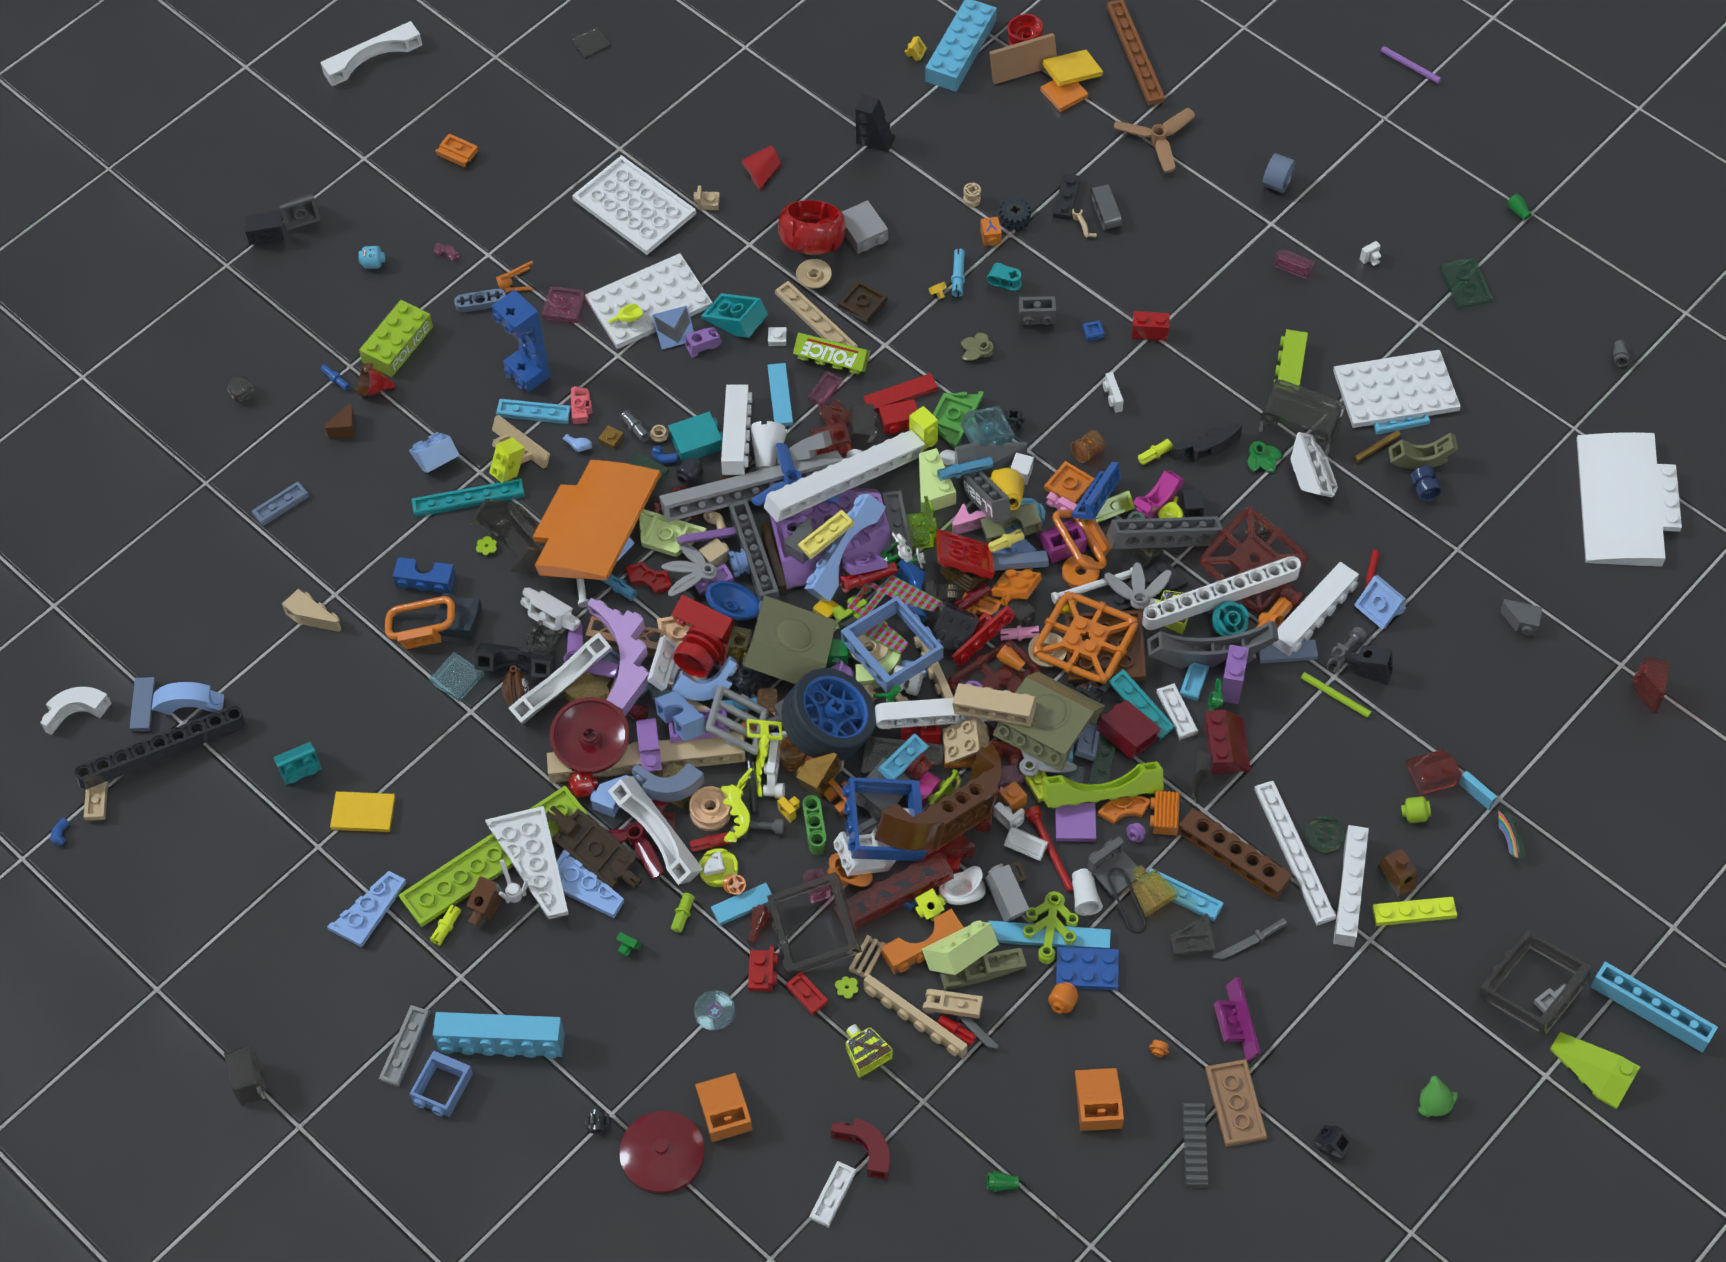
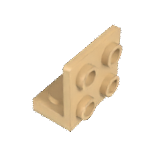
[942,717,990,764]

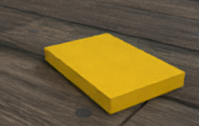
[1042,50,1103,86]
[330,792,396,832]

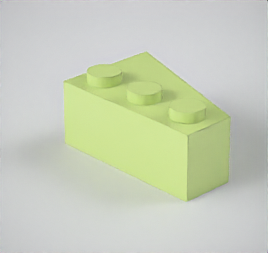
[919,448,956,515]
[922,920,999,975]

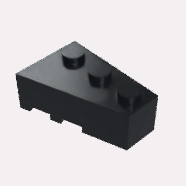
[855,94,896,152]

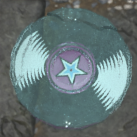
[694,990,735,1031]

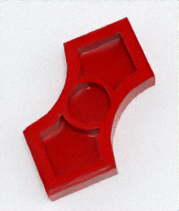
[625,561,672,595]

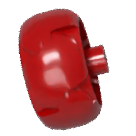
[778,200,846,255]

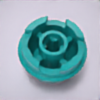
[1212,601,1249,636]

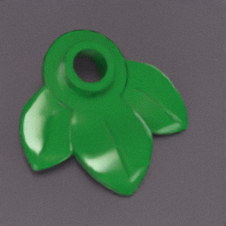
[1247,441,1283,474]
[1208,678,1224,711]

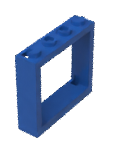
[843,777,927,861]

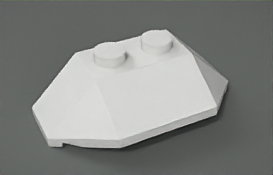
[1291,432,1338,497]

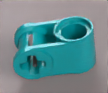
[987,263,1022,292]

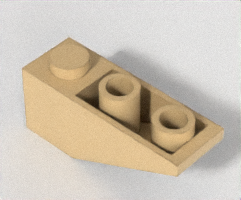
[282,589,342,632]

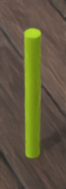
[1301,672,1372,718]

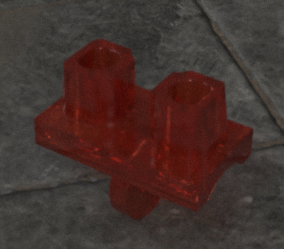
[991,740,1024,770]

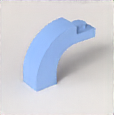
[671,656,737,701]
[152,682,224,715]

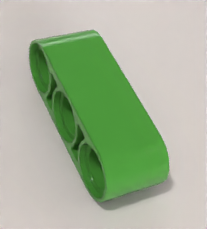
[803,795,827,855]

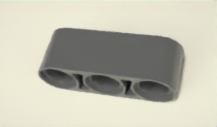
[1090,184,1122,230]

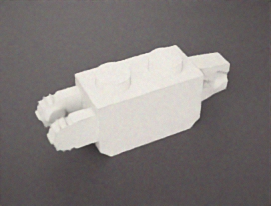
[520,588,581,631]

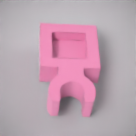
[1046,492,1077,520]

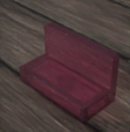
[1274,249,1315,279]

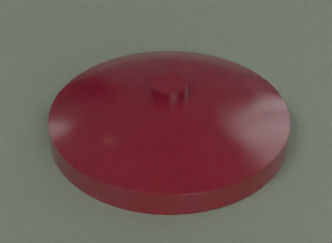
[550,697,629,774]
[620,1111,705,1194]

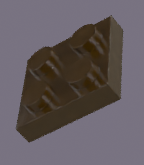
[838,280,888,323]

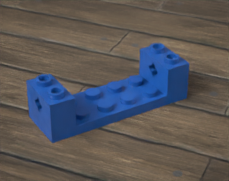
[492,290,550,393]

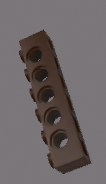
[1177,808,1292,901]

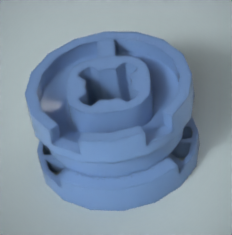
[728,548,750,578]

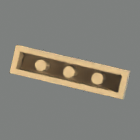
[952,683,1036,727]

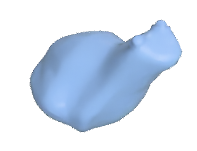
[563,434,592,453]

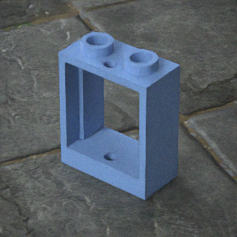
[410,1051,473,1117]

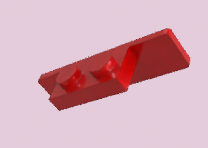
[951,605,1016,667]

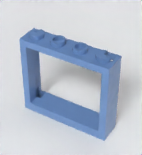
[841,596,944,693]

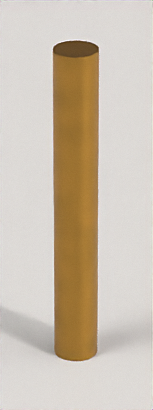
[1353,430,1401,463]

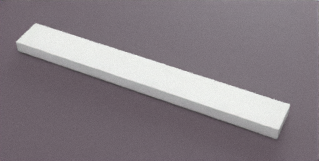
[1254,781,1336,926]

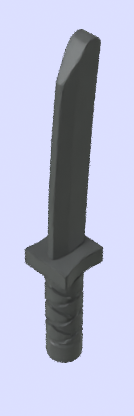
[1213,918,1287,960]
[942,989,998,1050]

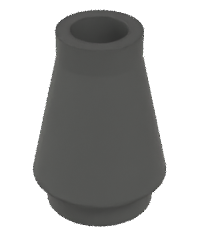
[1612,340,1631,367]

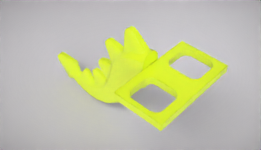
[746,719,782,797]
[721,767,753,842]

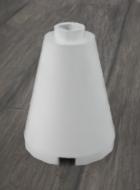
[750,421,787,470]

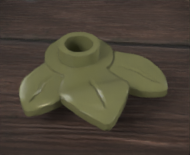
[961,333,994,361]

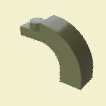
[1388,432,1458,470]

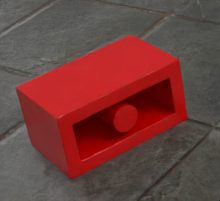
[1131,311,1170,341]
[879,399,918,435]

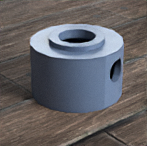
[1262,153,1295,193]

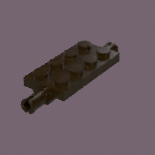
[546,806,643,890]

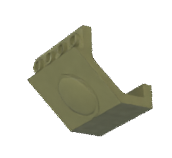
[742,595,836,684]
[993,671,1105,770]

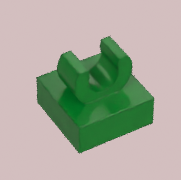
[616,932,642,956]

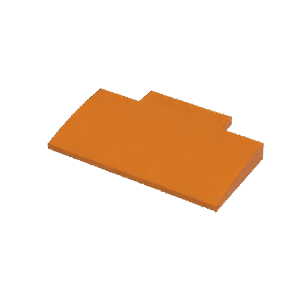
[533,460,661,580]

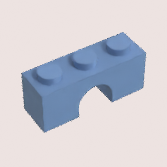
[655,690,706,741]

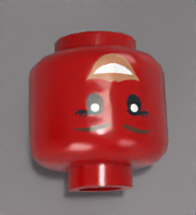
[568,772,598,798]

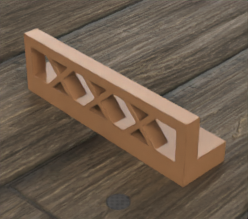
[585,616,666,658]

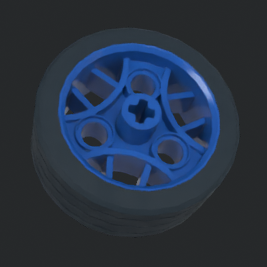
[781,668,876,761]

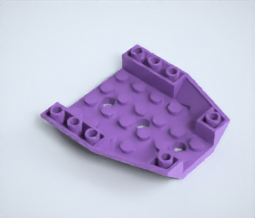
[769,487,893,589]

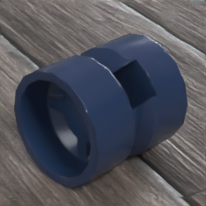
[1410,466,1442,501]

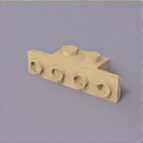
[492,415,550,469]

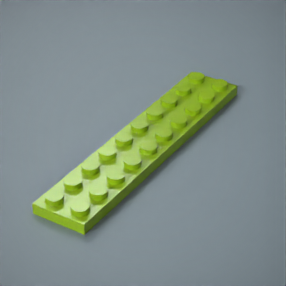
[398,786,588,927]

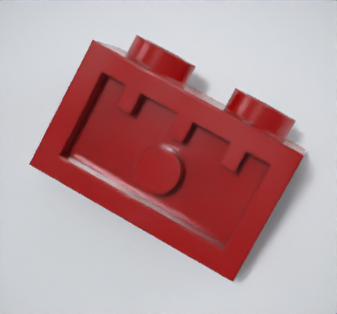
[748,946,778,992]

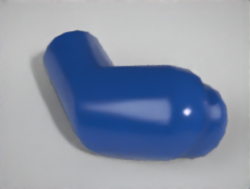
[652,446,678,464]
[51,818,70,846]

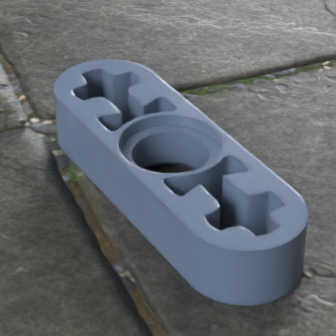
[454,289,506,313]

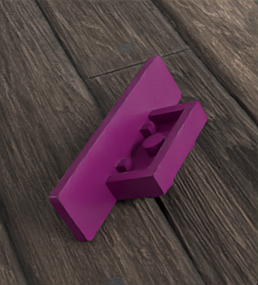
[1214,977,1260,1061]

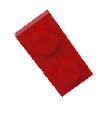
[786,972,828,1016]

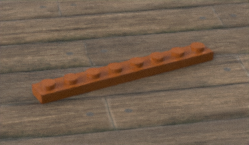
[1107,0,1165,106]

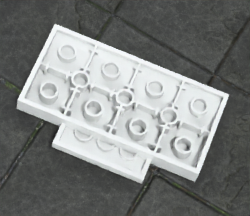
[1577,433,1682,567]

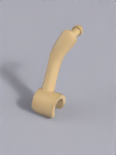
[1072,209,1097,238]

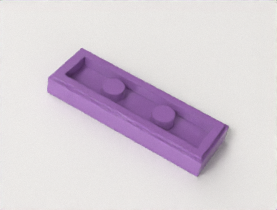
[677,527,736,545]

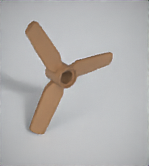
[1114,108,1195,173]

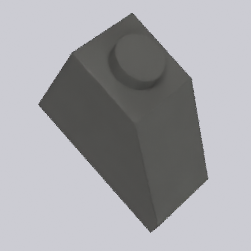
[1500,599,1543,636]

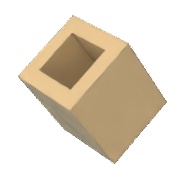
[699,538,730,567]

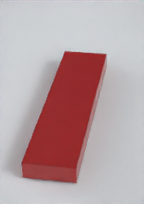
[863,373,938,414]

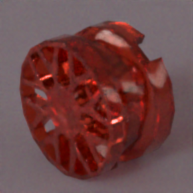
[905,752,935,781]

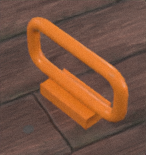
[1053,510,1111,570]
[385,596,455,649]

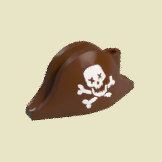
[501,665,530,707]

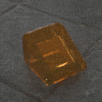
[758,688,778,712]

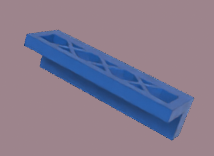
[1072,462,1121,520]

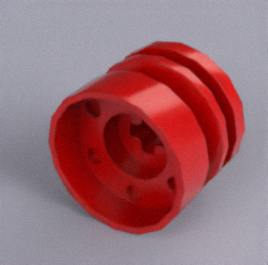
[1007,14,1044,46]
[672,626,724,678]

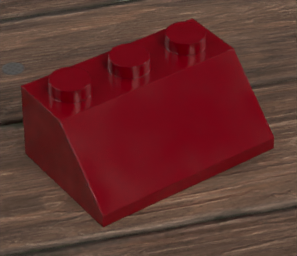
[1204,710,1251,774]

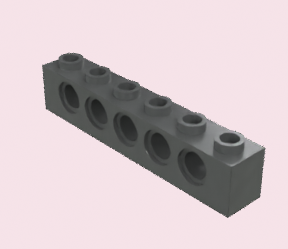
[729,500,780,601]
[1106,516,1223,549]

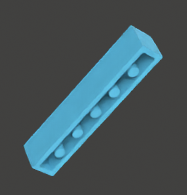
[1591,961,1718,1053]

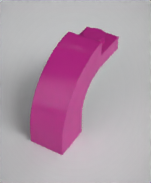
[1133,471,1186,518]

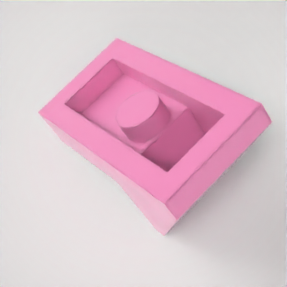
[952,504,986,535]

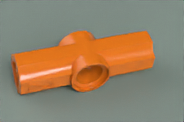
[1256,597,1293,628]

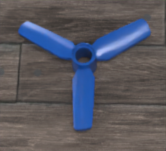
[751,443,841,506]

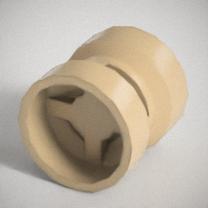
[963,183,981,207]

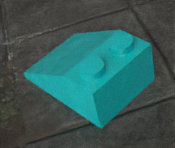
[701,293,768,338]

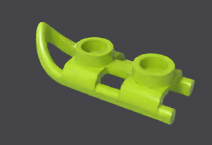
[928,769,961,805]

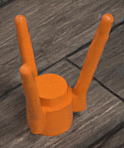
[496,261,533,293]

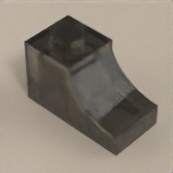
[991,598,1036,627]

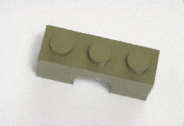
[981,503,1042,544]

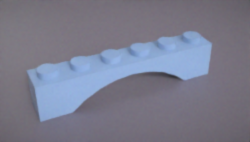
[804,494,886,601]

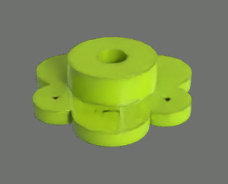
[476,536,497,556]
[835,976,858,999]

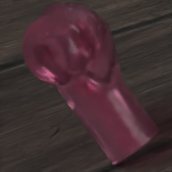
[433,242,459,261]

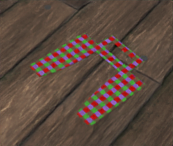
[847,575,941,654]

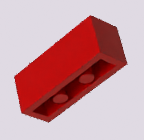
[671,595,735,644]

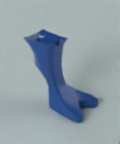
[893,559,929,623]

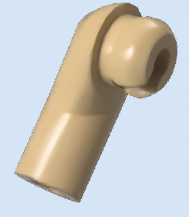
[703,511,727,529]

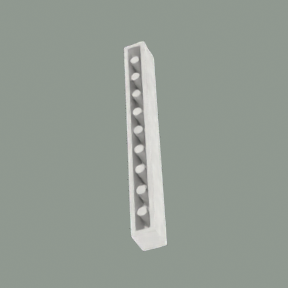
[764,430,925,522]

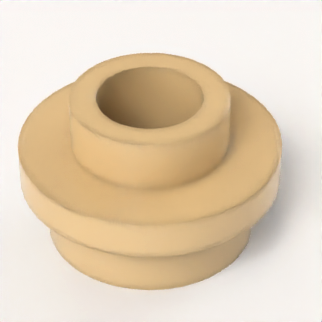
[650,425,669,442]

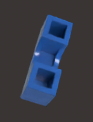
[393,557,456,594]

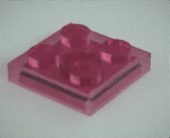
[542,286,585,323]

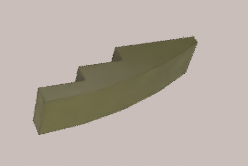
[939,948,1027,990]

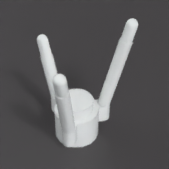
[499,860,529,903]

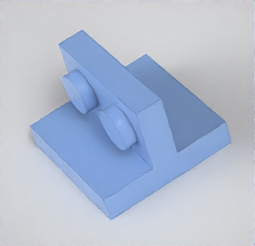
[1354,575,1406,629]

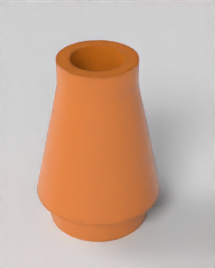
[996,645,1026,671]

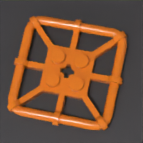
[1032,591,1139,684]

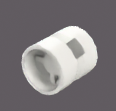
[893,665,923,696]

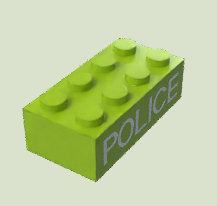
[359,300,433,377]

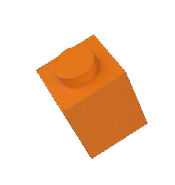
[980,217,1002,246]
[999,781,1027,815]

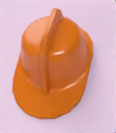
[826,853,873,887]

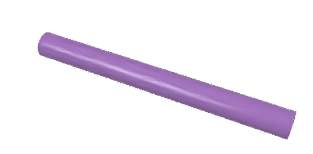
[1381,46,1442,84]

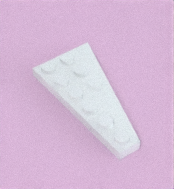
[485,806,569,919]

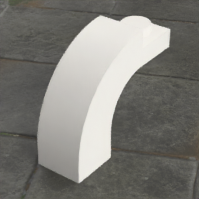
[40,687,112,735]

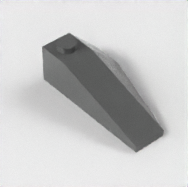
[955,442,1028,485]

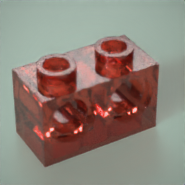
[810,423,851,456]

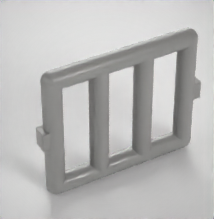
[705,686,769,755]

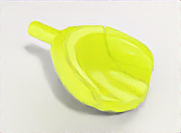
[608,303,644,324]
[1157,496,1184,518]

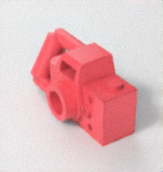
[571,386,592,424]

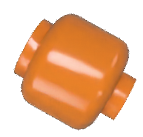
[1048,982,1079,1014]

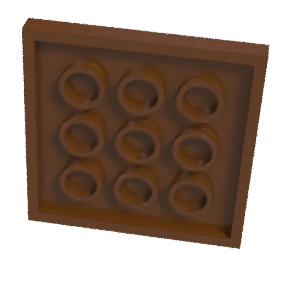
[1065,610,1146,684]

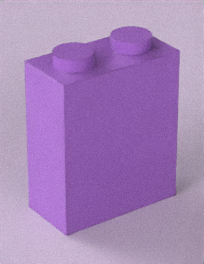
[1221,645,1249,704]

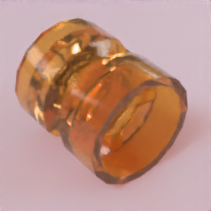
[1070,430,1106,463]
[780,737,806,771]

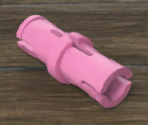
[1000,626,1039,641]

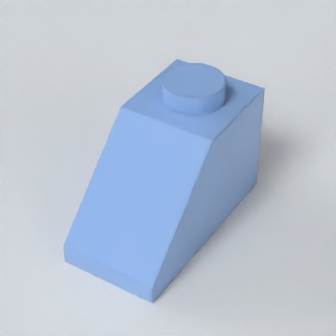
[590,775,630,818]

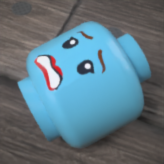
[359,246,385,269]

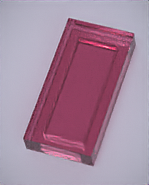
[808,371,842,408]

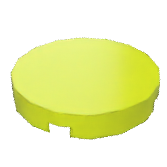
[699,849,738,887]

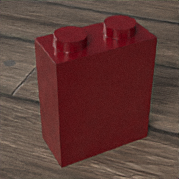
[1097,700,1161,759]

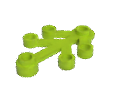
[1023,891,1079,964]

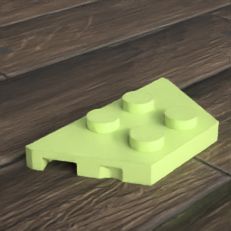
[639,509,706,557]

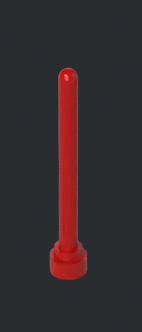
[1025,806,1073,892]

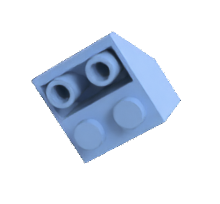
[409,432,460,473]

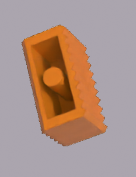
[1150,791,1180,836]

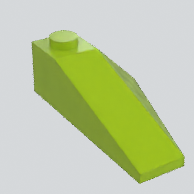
[1550,1032,1640,1109]

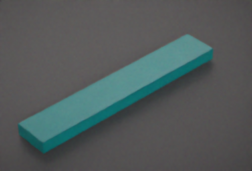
[411,478,525,517]

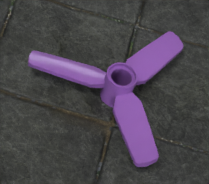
[534,623,619,688]

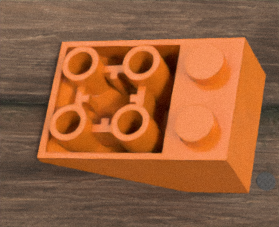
[1075,1068,1124,1131]
[695,1073,752,1142]

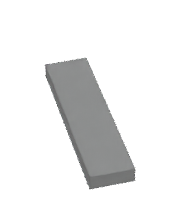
[379,1005,431,1087]

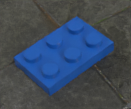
[1056,947,1119,991]

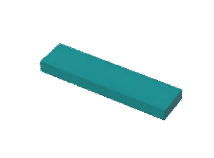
[1109,669,1175,740]

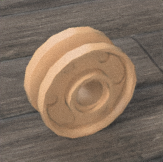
[689,786,731,831]

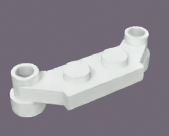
[763,731,791,799]

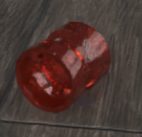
[1278,584,1305,610]

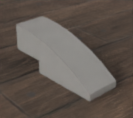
[776,430,832,465]

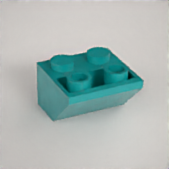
[273,742,322,785]

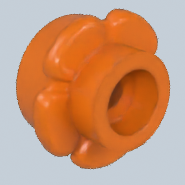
[1149,1040,1169,1058]

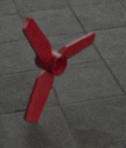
[605,799,669,879]

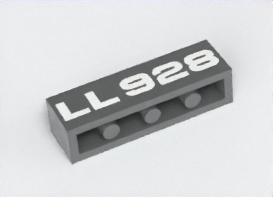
[962,471,1011,523]

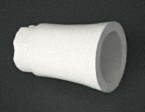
[1072,869,1103,916]

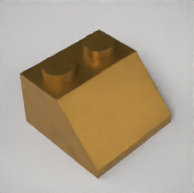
[796,753,842,799]

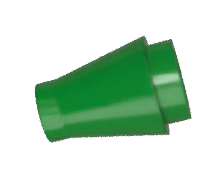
[1507,194,1532,221]
[987,1171,1019,1192]

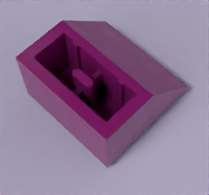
[1036,520,1087,564]

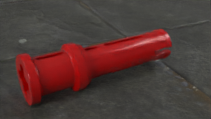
[840,562,898,593]

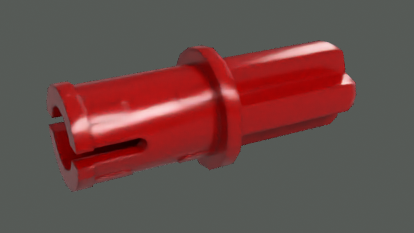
[689,832,730,852]
[937,1014,977,1045]

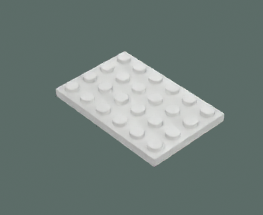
[572,155,696,255]
[585,253,713,349]
[1333,350,1461,428]

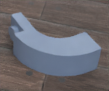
[632,763,705,802]

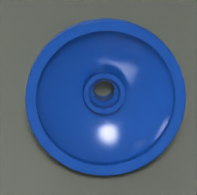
[705,581,760,621]

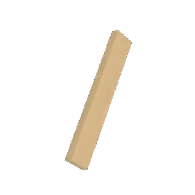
[775,281,858,347]

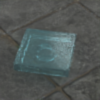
[429,652,484,702]

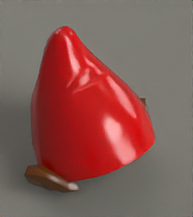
[355,363,395,399]

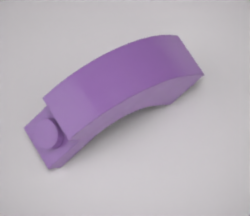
[636,718,662,773]

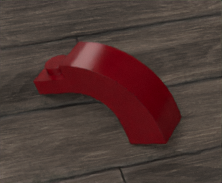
[831,1118,890,1180]

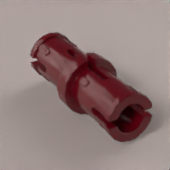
[954,583,992,610]

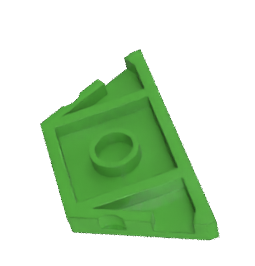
[933,391,984,449]

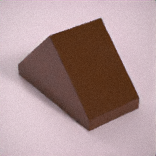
[323,403,355,439]

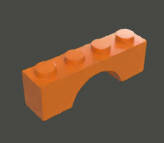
[881,909,964,974]

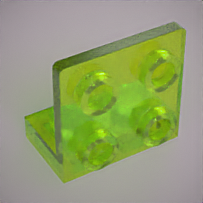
[906,496,937,550]

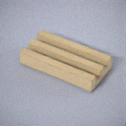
[849,935,886,978]

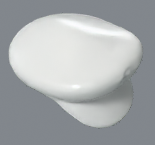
[939,866,986,905]

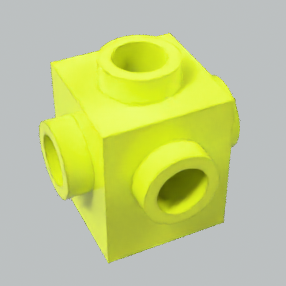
[915,888,946,921]

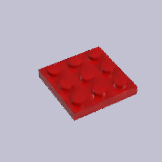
[935,529,995,579]

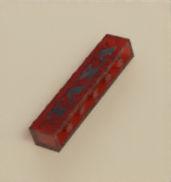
[834,851,954,934]

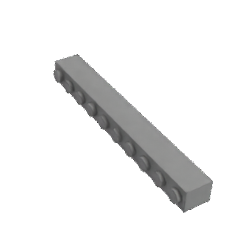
[659,450,843,522]

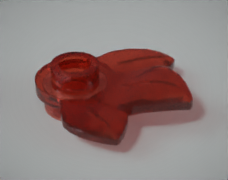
[819,399,855,430]

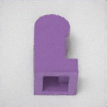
[685,327,722,358]

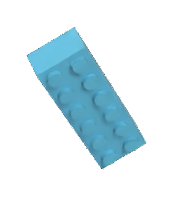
[925,0,997,92]
[433,1012,565,1059]

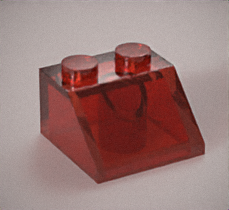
[1633,656,1669,713]
[1406,749,1461,795]

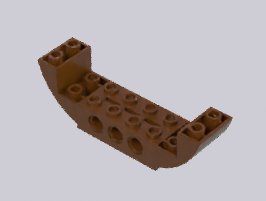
[874,744,1002,851]

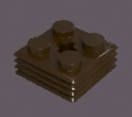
[940,566,989,592]

